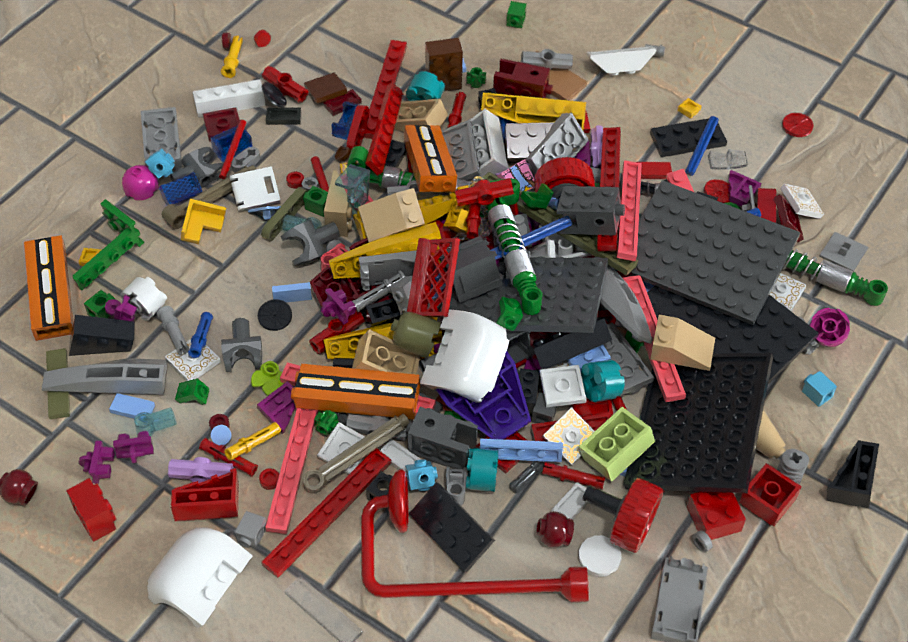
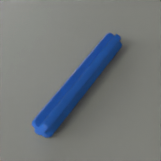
[685,116,719,176]

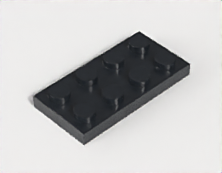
[650,118,727,158]
[409,482,495,572]

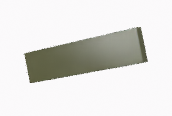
[46,348,70,419]

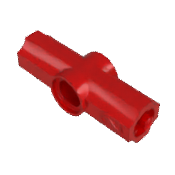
[262,66,308,103]
[455,178,514,207]
[309,310,365,354]

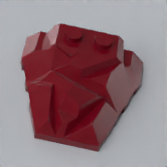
[310,238,393,307]

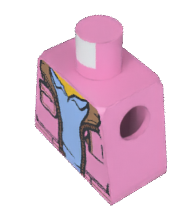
[497,159,534,191]

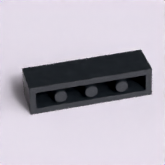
[528,317,612,370]

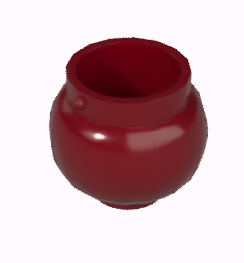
[0,469,38,506]
[536,511,574,548]

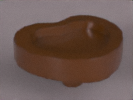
[335,146,351,162]

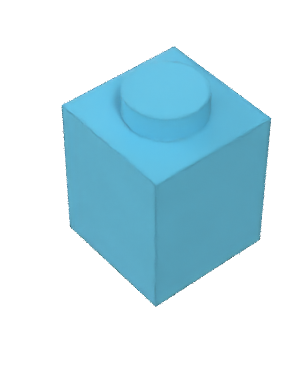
[802,371,837,407]

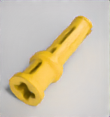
[221,36,243,78]

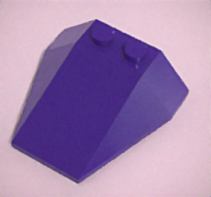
[436,351,531,440]

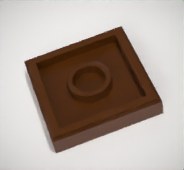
[304,72,348,104]

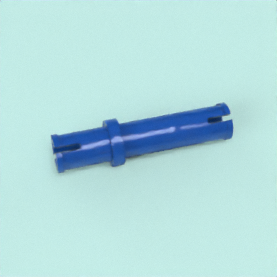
[188,312,213,358]

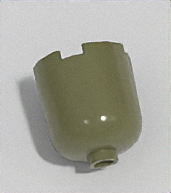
[390,312,441,358]

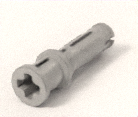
[352,270,405,312]
[156,306,189,355]

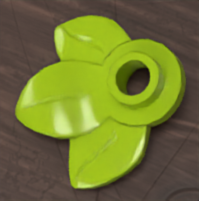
[251,361,284,396]

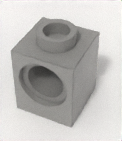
[235,511,266,549]

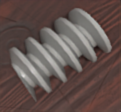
[777,449,809,484]

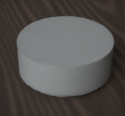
[692,530,713,553]

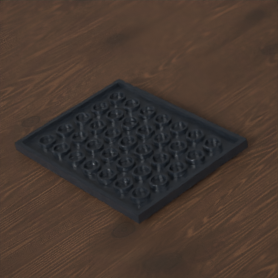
[647,286,819,384]
[623,353,773,493]

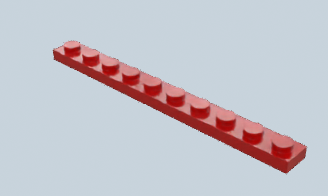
[597,127,621,251]

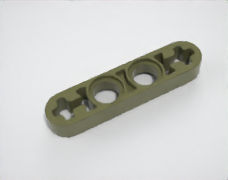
[261,187,308,241]

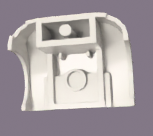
[420,310,509,402]
[147,527,253,628]

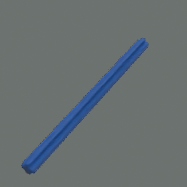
[431,216,572,289]

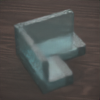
[335,164,370,208]

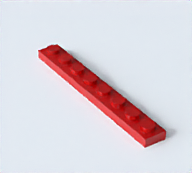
[363,40,407,139]
[365,82,403,176]
[262,449,391,578]

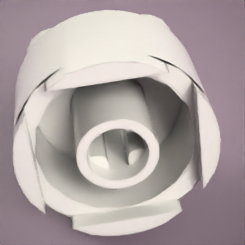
[120,277,167,321]

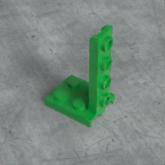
[73,199,144,291]

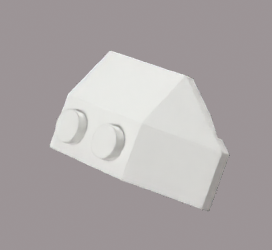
[587,46,656,75]

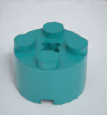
[406,71,445,101]
[581,360,625,402]
[466,448,499,492]

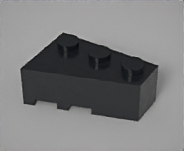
[69,315,135,356]
[826,440,879,509]

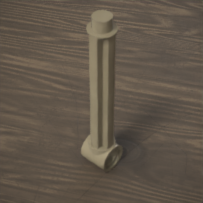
[162,165,257,229]
[303,414,410,493]

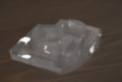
[708,149,748,170]

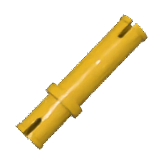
[224,422,281,461]

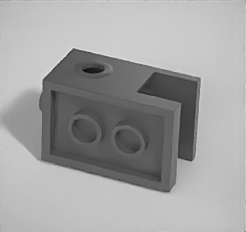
[557,186,625,235]
[406,407,478,469]

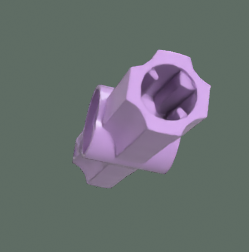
[590,126,603,169]
[168,457,234,483]

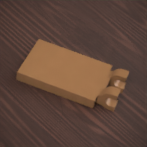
[536,51,587,101]

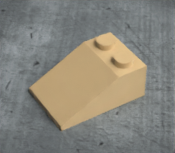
[394,99,448,132]
[324,170,353,237]
[358,188,425,243]
[650,315,715,371]
[352,330,420,374]

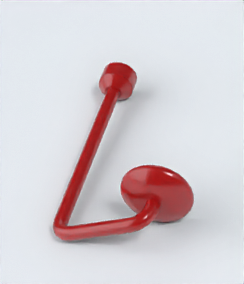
[361,469,589,602]

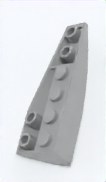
[600,265,653,344]
[42,358,168,395]

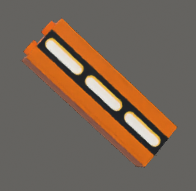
[404,125,457,192]
[24,235,73,341]
[291,364,421,420]

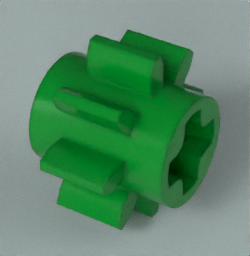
[466,67,486,88]
[314,410,339,435]

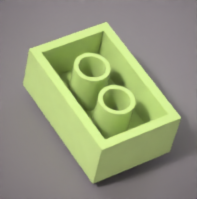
[578,407,655,482]

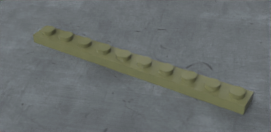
[478,172,638,276]

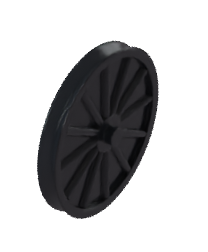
[261,82,287,108]
[257,299,292,331]

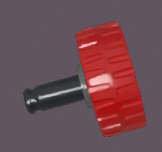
[534,157,595,215]
[582,478,664,553]

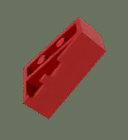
[171,468,239,521]

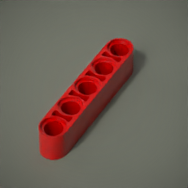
[757,188,776,223]

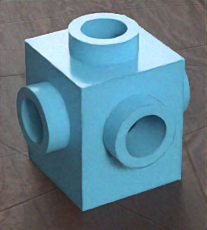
[145,148,175,179]
[405,459,438,491]

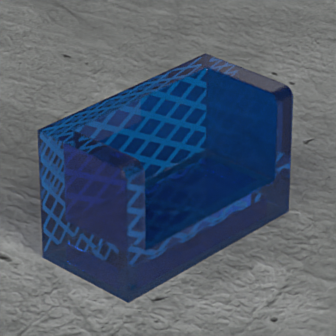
[331,101,358,140]
[211,126,253,163]
[158,172,203,206]

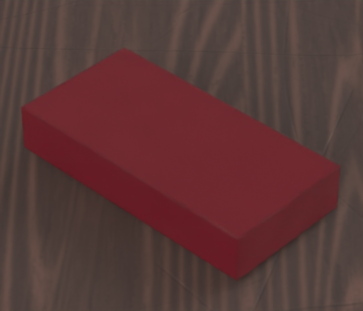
[324,89,362,116]

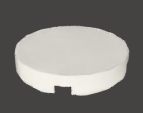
[578,535,622,577]

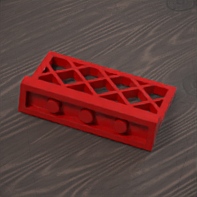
[407,238,460,317]

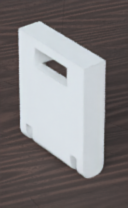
[230,166,280,211]

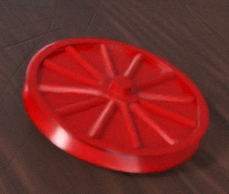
[782,113,814,137]
[704,179,730,203]

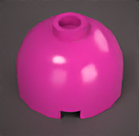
[122,165,159,201]
[810,308,850,347]

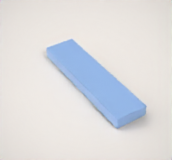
[480,438,563,462]

